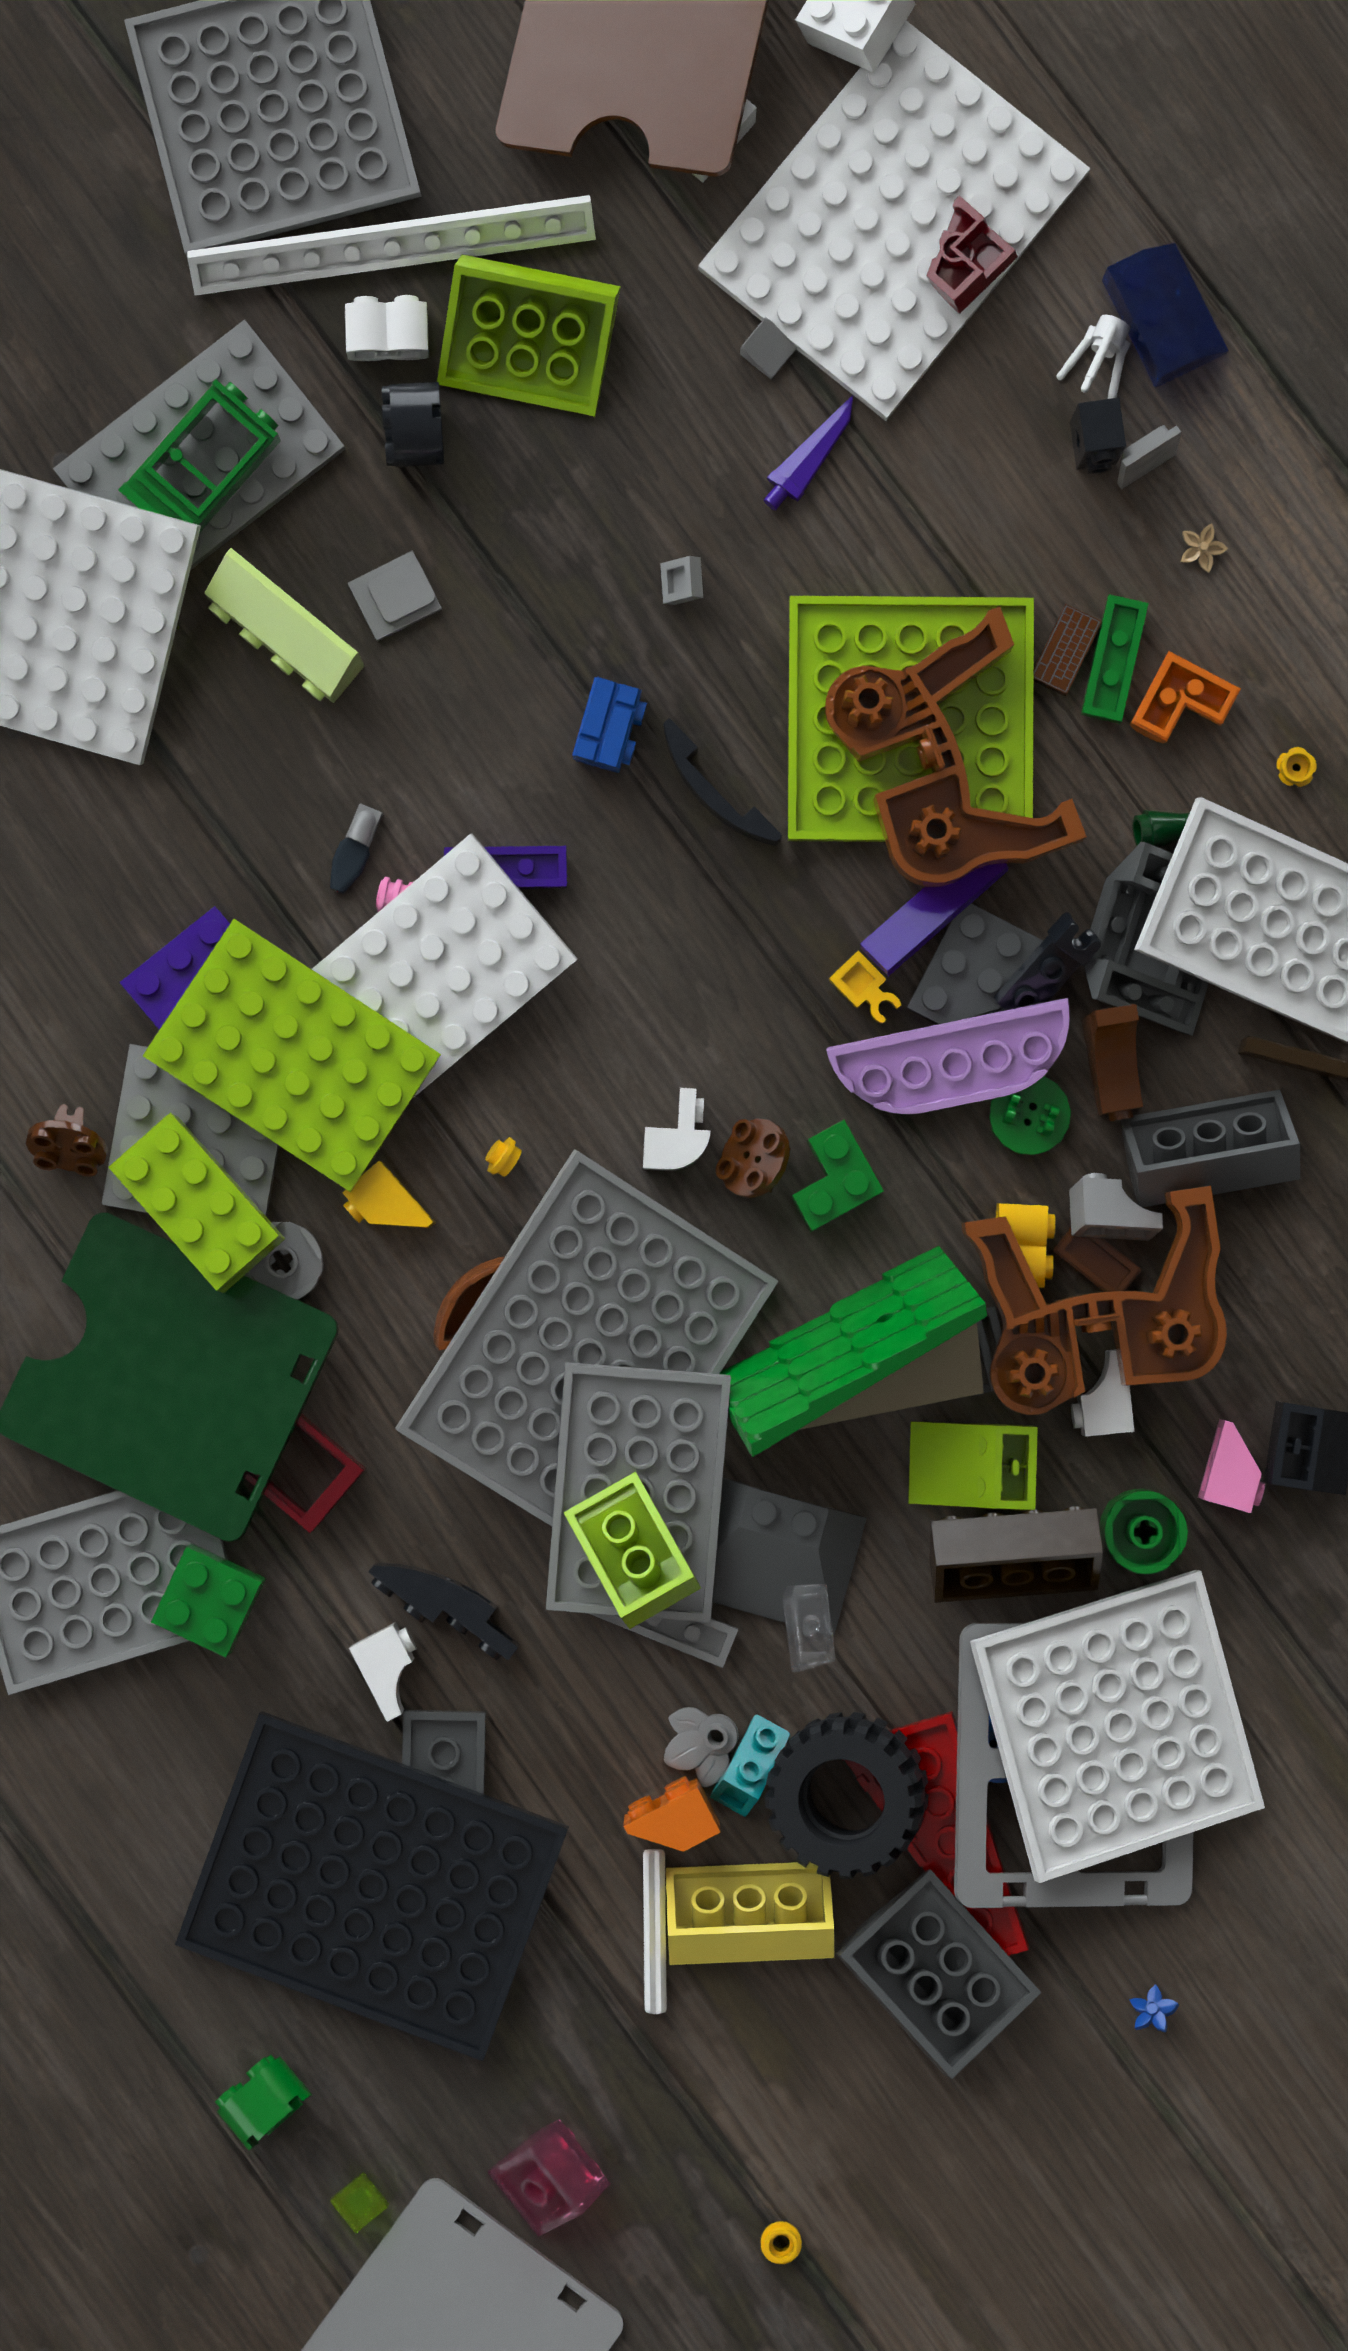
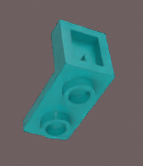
[710,1715,790,1817]

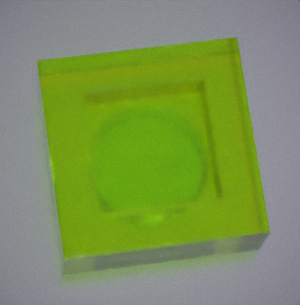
[330,2172,389,2234]

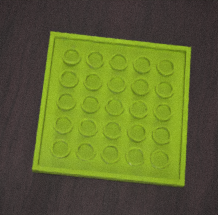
[788,596,1034,842]

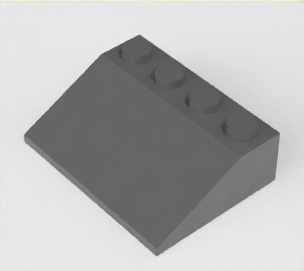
[834,1869,1041,2079]

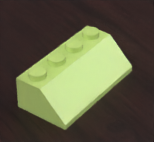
[204,548,364,703]

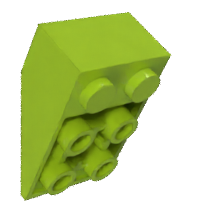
[908,1421,1038,1510]

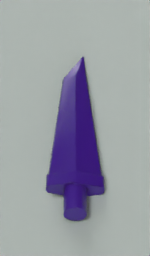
[763,395,853,510]

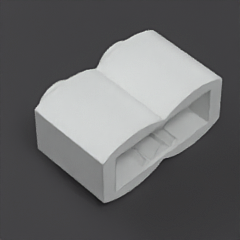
[345,295,429,361]

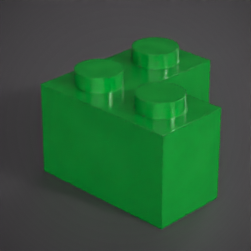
[791,1120,884,1232]

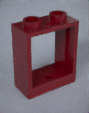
[245,1413,367,1533]

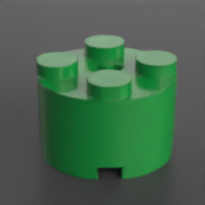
[1099,1489,1188,1574]
[215,2054,312,2151]

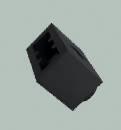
[1070,397,1126,474]

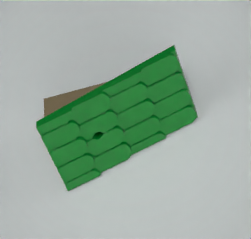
[720,1246,987,1457]

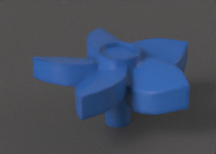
[1129,1984,1179,2033]

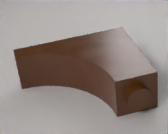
[1081,1004,1143,1122]

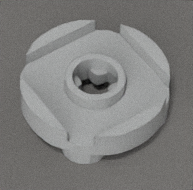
[244,1222,324,1300]

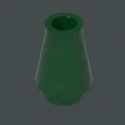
[1132,810,1190,848]

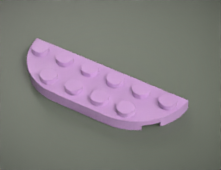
[826,998,1070,1114]

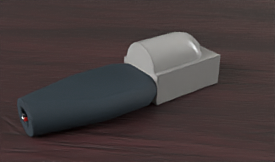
[330,803,383,894]

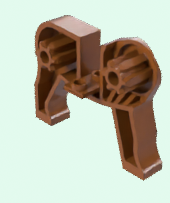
[825,606,1087,887]
[961,1186,1227,1415]

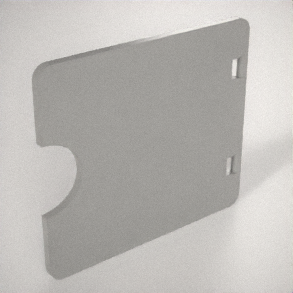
[301,2178,623,2351]

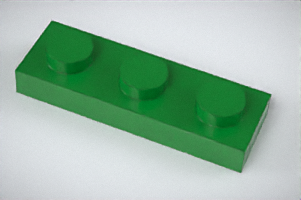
[1081,594,1149,724]

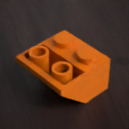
[623,1776,721,1852]

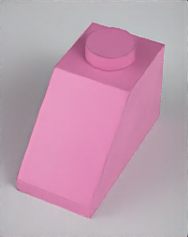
[1198,1419,1265,1513]

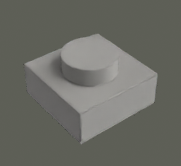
[660,556,703,605]

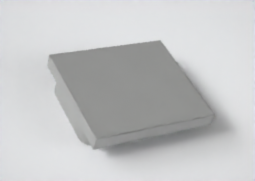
[1117,425,1181,490]
[348,550,442,642]

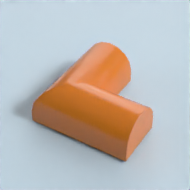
[1130,651,1241,743]

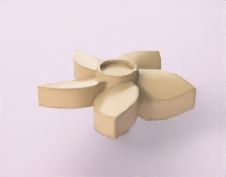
[1180,523,1228,573]

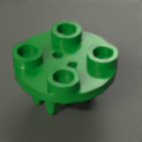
[989,1076,1071,1155]

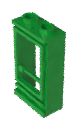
[118,379,281,534]

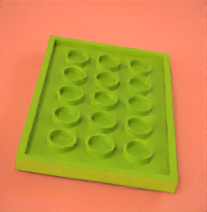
[142,919,441,1192]

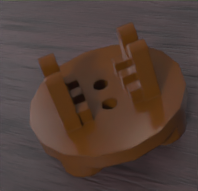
[25,1104,108,1177]
[715,1118,791,1198]

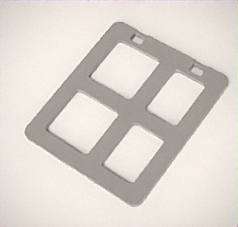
[954,1623,1193,1908]

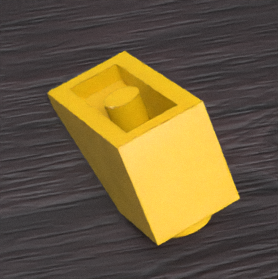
[342,1160,436,1228]

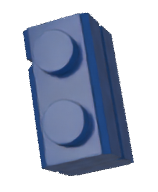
[572,677,647,773]

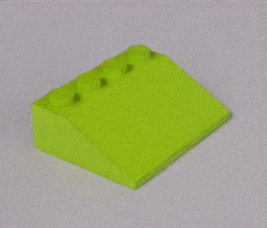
[437,254,621,416]

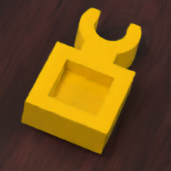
[829,950,901,1024]

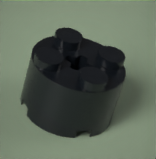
[382,382,444,467]

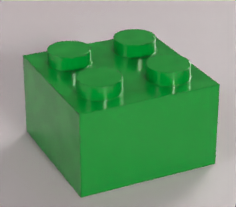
[151,1543,267,1658]

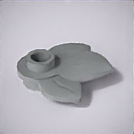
[664,1707,739,1787]

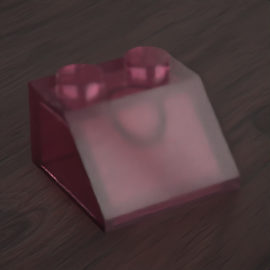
[488,2119,611,2237]

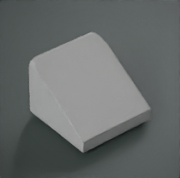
[740,317,797,380]

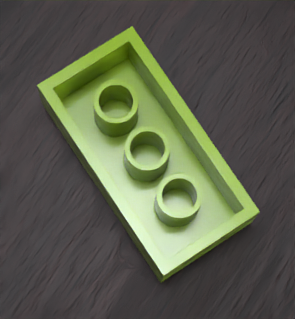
[108,1112,285,1293]

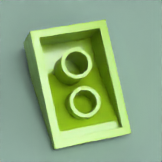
[563,1471,701,1629]

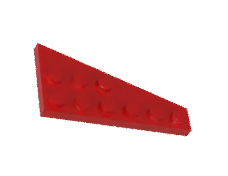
[842,1711,1029,1956]

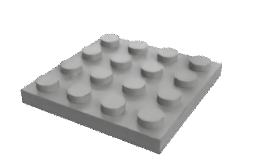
[102,1044,279,1217]

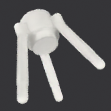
[1057,314,1130,399]

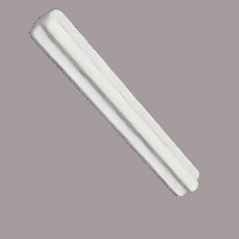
[643,1849,667,2014]

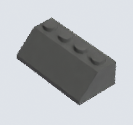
[1120,1090,1301,1207]

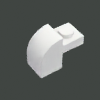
[643,1088,711,1171]

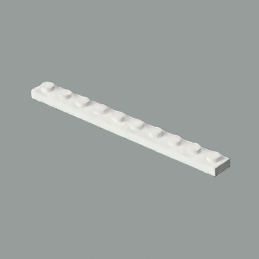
[187,195,596,295]

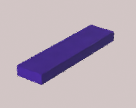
[860,863,1008,976]

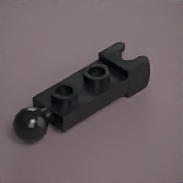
[986,912,1101,1015]

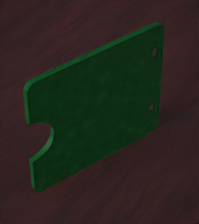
[0,1213,339,1542]

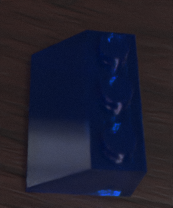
[1102,243,1229,388]

